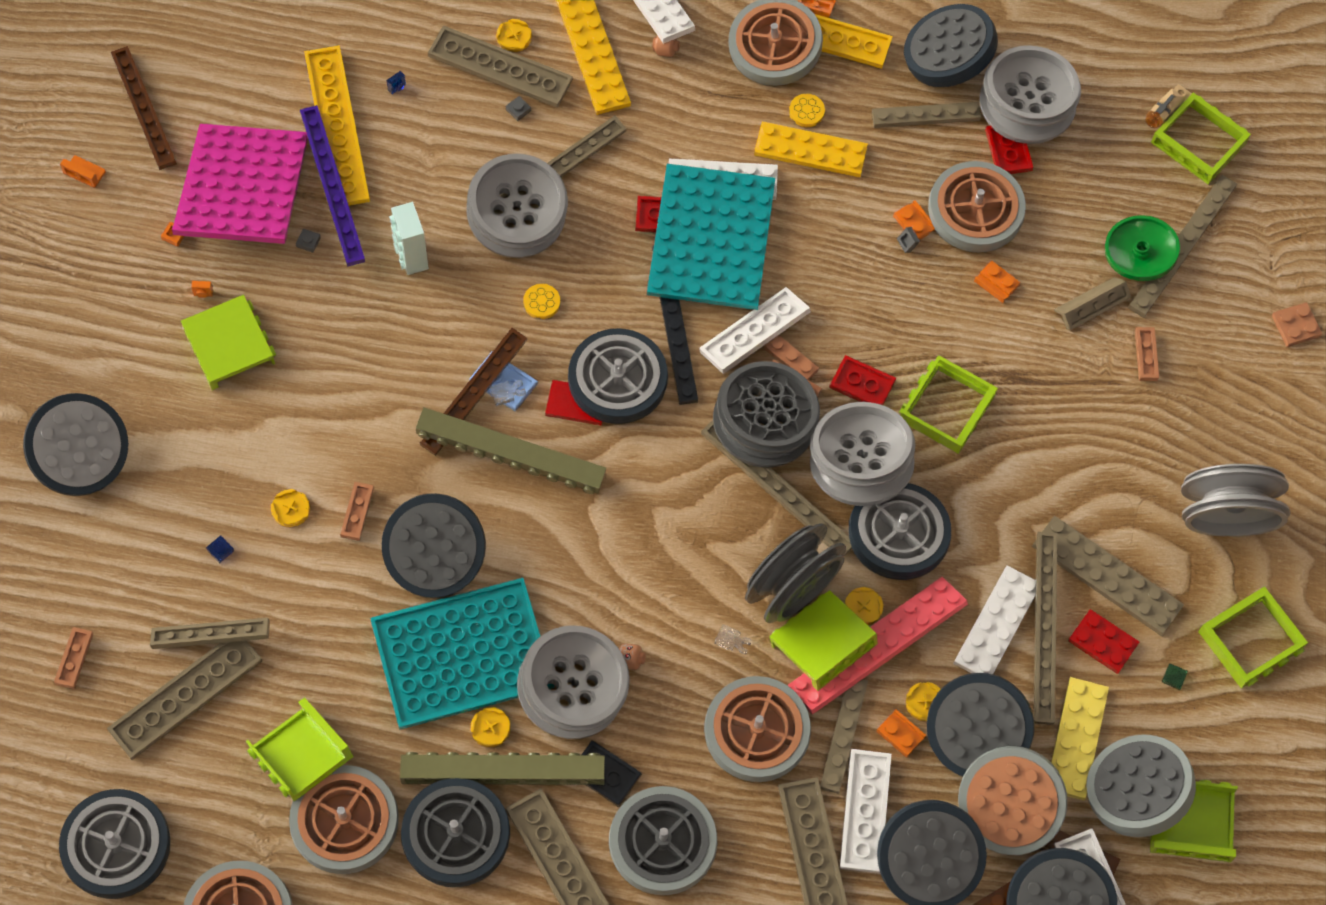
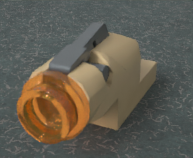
[1145,84,1192,128]

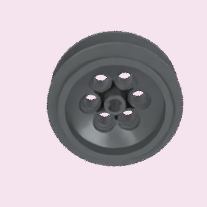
[745,523,846,623]

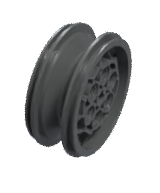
[713,361,820,467]

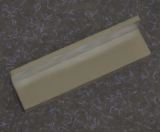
[1054,277,1131,330]

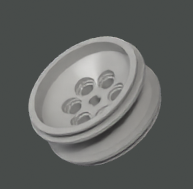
[980,46,1081,144]
[466,154,568,258]
[810,402,915,506]
[1181,464,1290,537]
[517,625,629,739]

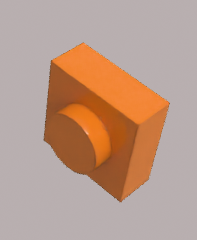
[161,222,185,247]
[191,281,213,298]

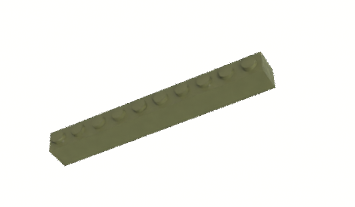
[416,407,606,494]
[400,752,605,785]

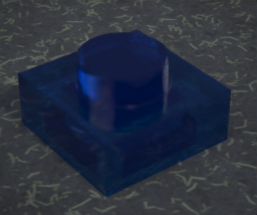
[386,70,406,94]
[206,535,234,564]

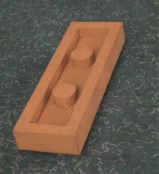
[1135,327,1159,381]
[764,335,819,380]
[340,482,374,541]
[54,627,93,689]

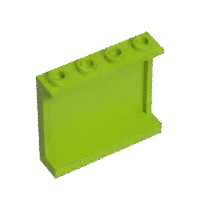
[181,295,276,390]
[770,590,878,691]
[245,697,354,802]
[1150,780,1238,862]

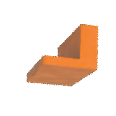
[60,155,106,188]

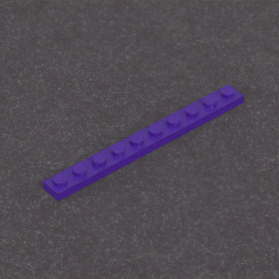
[300,105,365,267]

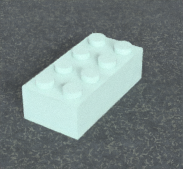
[389,202,429,275]

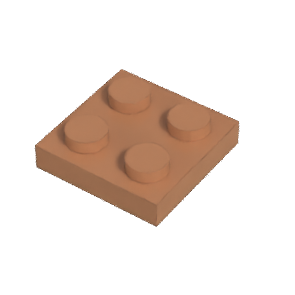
[1271,302,1322,347]

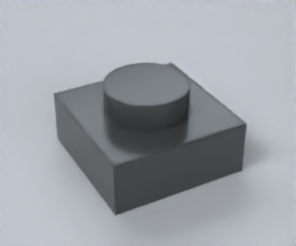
[506,96,531,121]
[897,227,920,253]
[296,229,321,253]

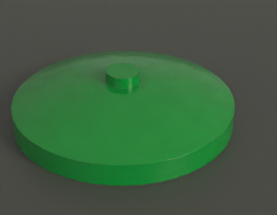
[1105,215,1180,281]

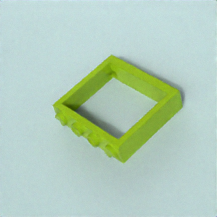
[1151,92,1251,185]
[899,355,998,454]
[1198,586,1308,688]

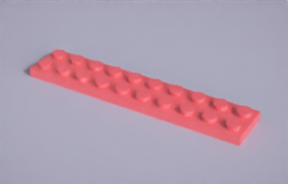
[788,577,968,715]

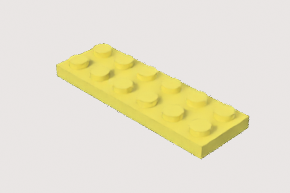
[1051,677,1109,800]

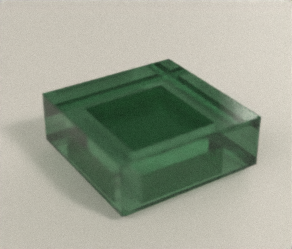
[1162,663,1188,690]

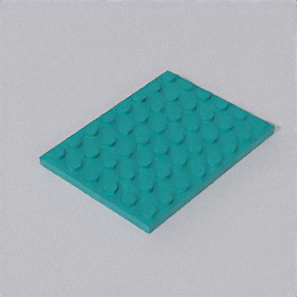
[647,163,776,310]
[370,578,555,730]

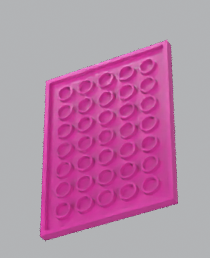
[172,124,308,244]

